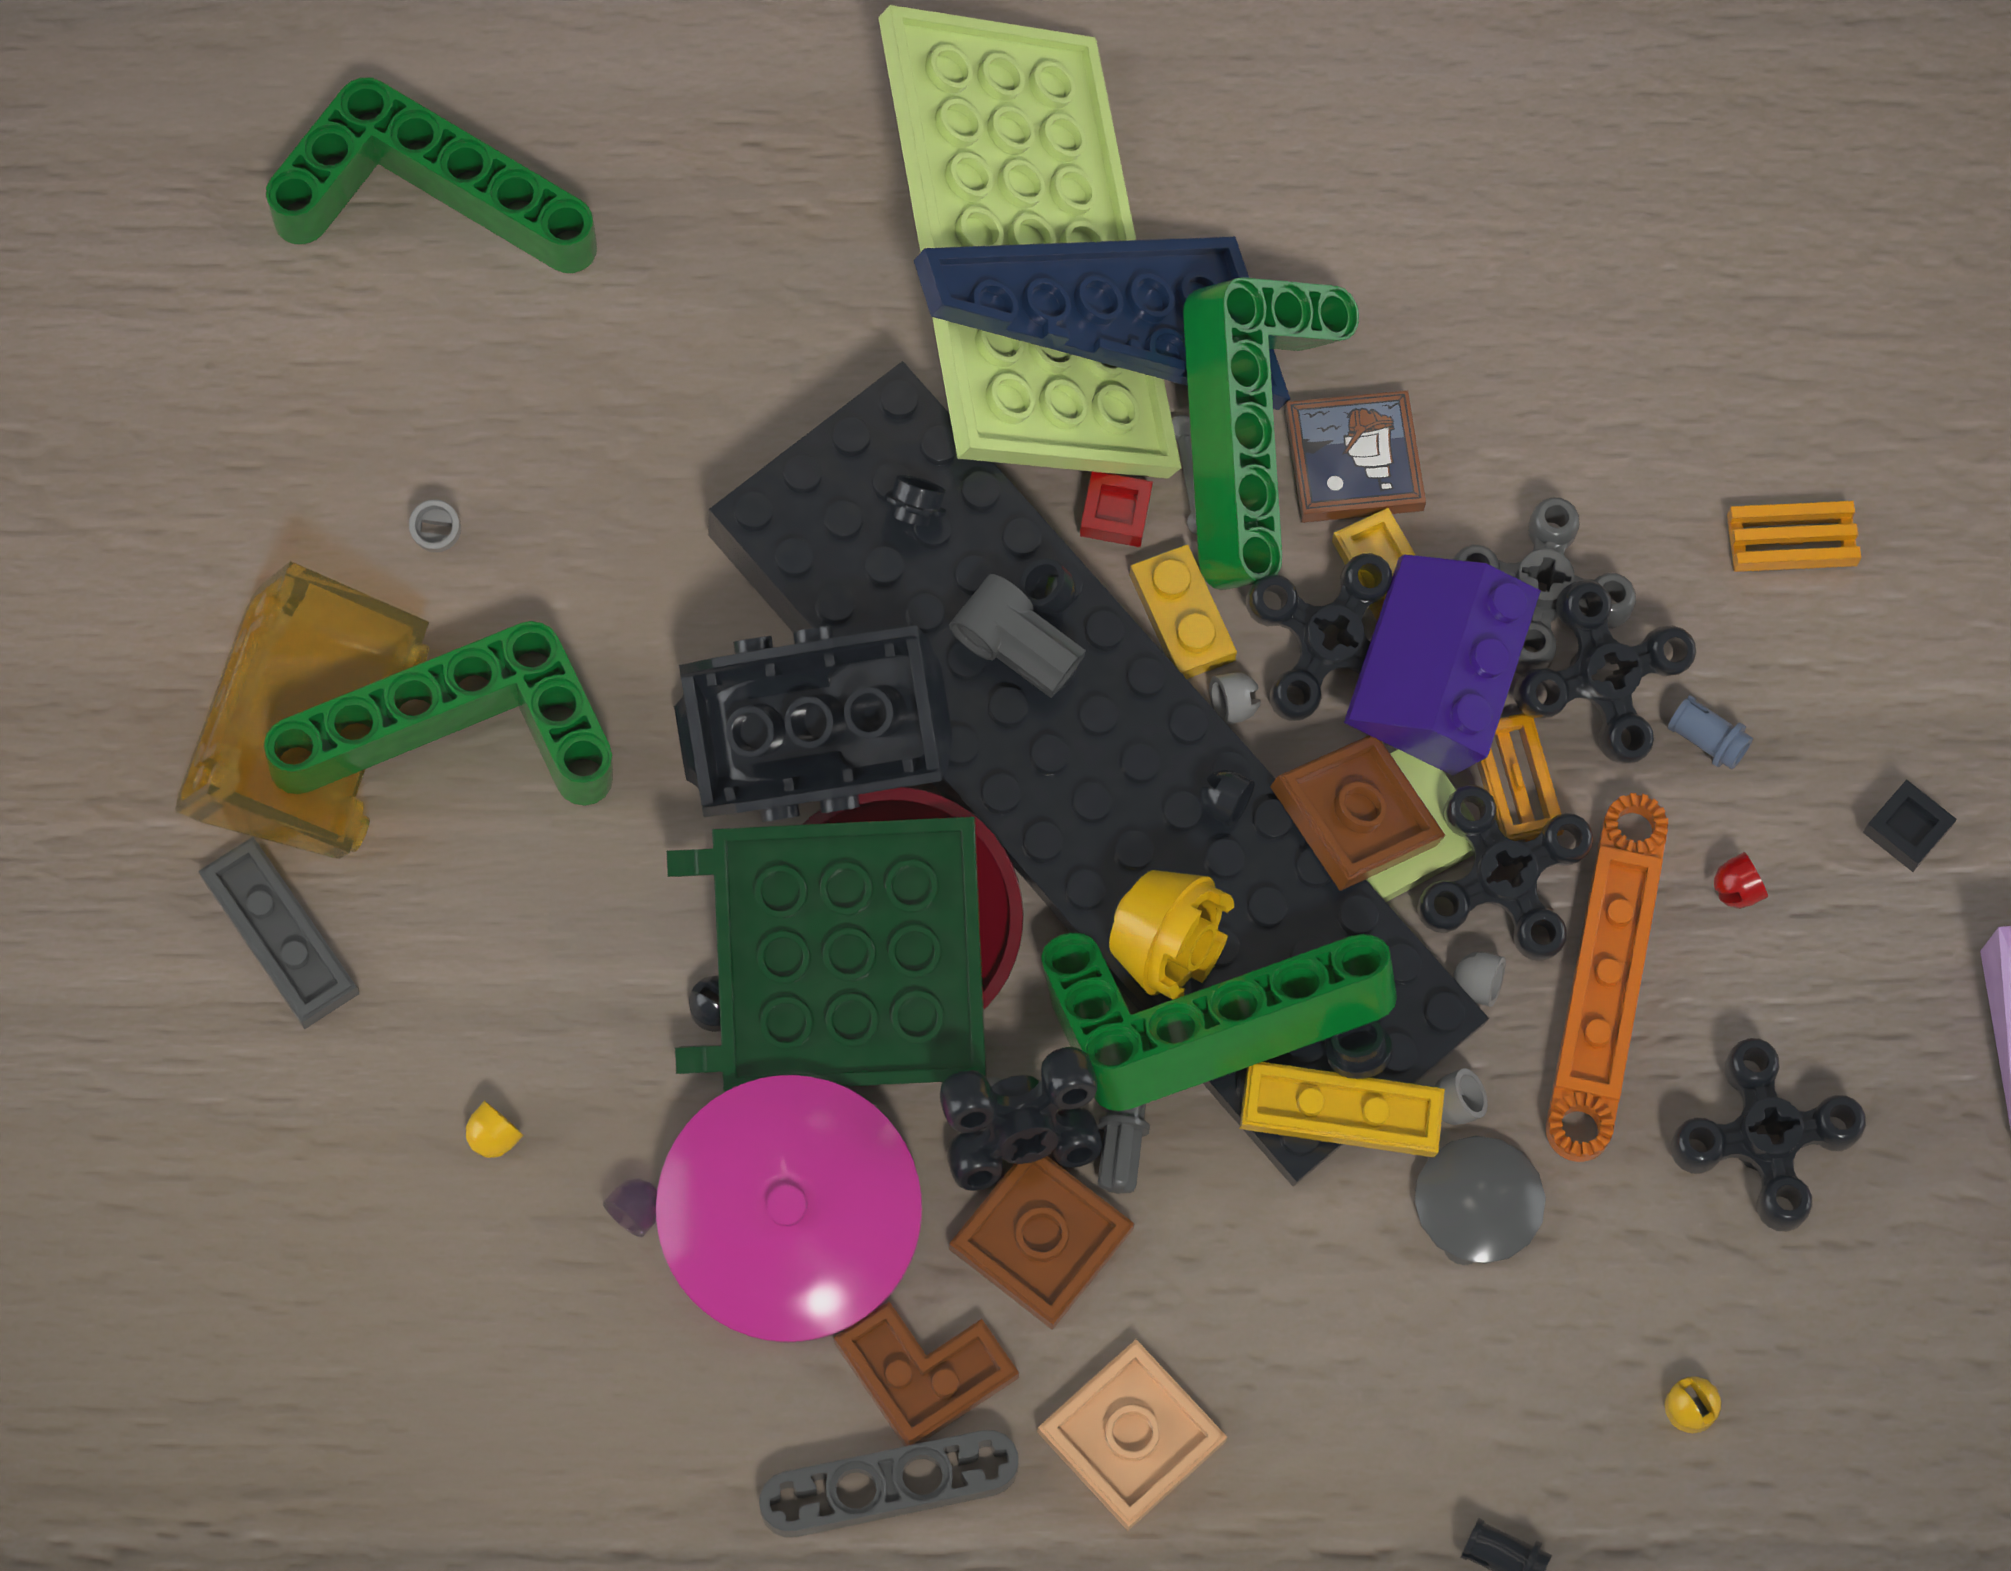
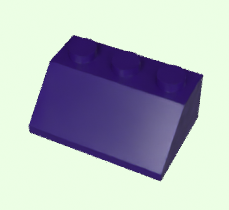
[1344,554,1541,776]

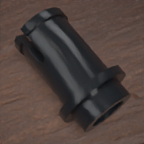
[1460,1518,1552,1571]

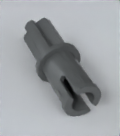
[1098,1104,1150,1194]

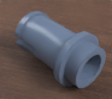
[1668,695,1753,769]

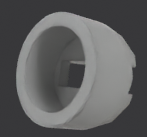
[409,500,461,552]
[1209,673,1261,725]
[1453,952,1506,1007]
[1434,1068,1488,1125]

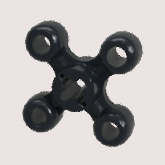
[1246,553,1392,721]
[1514,580,1697,764]
[1417,785,1593,961]
[1671,1038,1866,1232]
[939,1047,1102,1191]

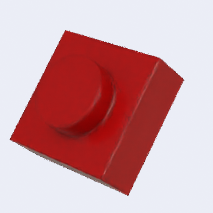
[1080,471,1153,548]

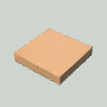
[1037,1339,1227,1531]

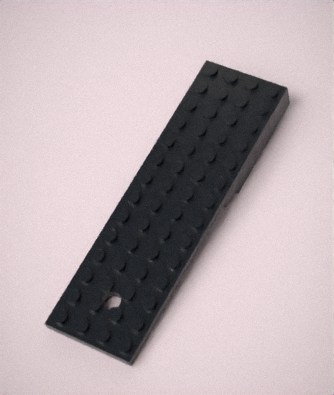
[708,361,1489,1187]

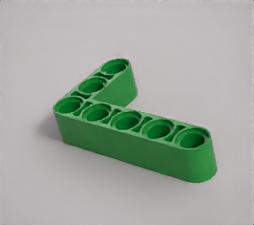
[266,78,597,273]
[1183,277,1359,591]
[264,621,613,806]
[1041,933,1397,1111]

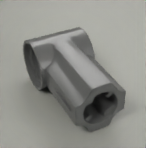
[949,574,1086,698]

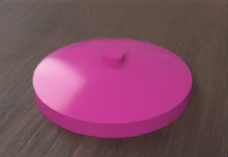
[656,1075,923,1343]

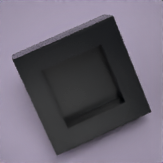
[1863,779,1957,872]

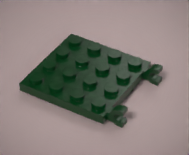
[666,817,987,1092]

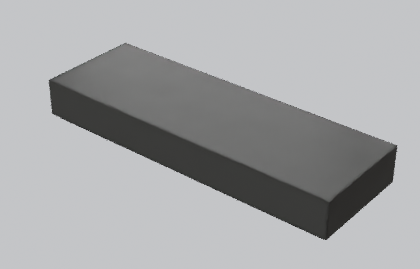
[198,837,360,1029]

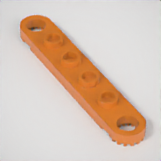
[1546,793,1669,1162]

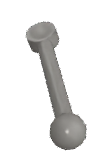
[1172,415,1197,534]

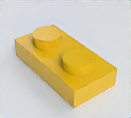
[1129,544,1237,679]

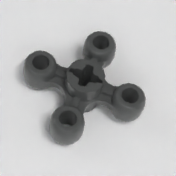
[1453,497,1636,676]

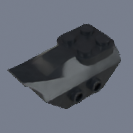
[674,625,952,822]

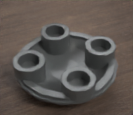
[1414,1136,1546,1265]

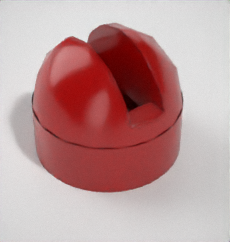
[1714,852,1768,909]

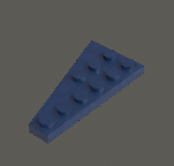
[913,237,1291,410]

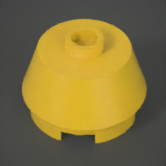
[1109,870,1234,1000]

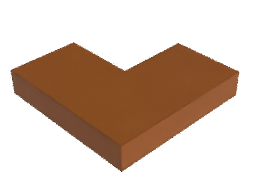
[834,1301,1019,1446]

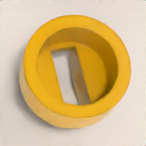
[466,1100,524,1158]
[1665,1376,1721,1433]

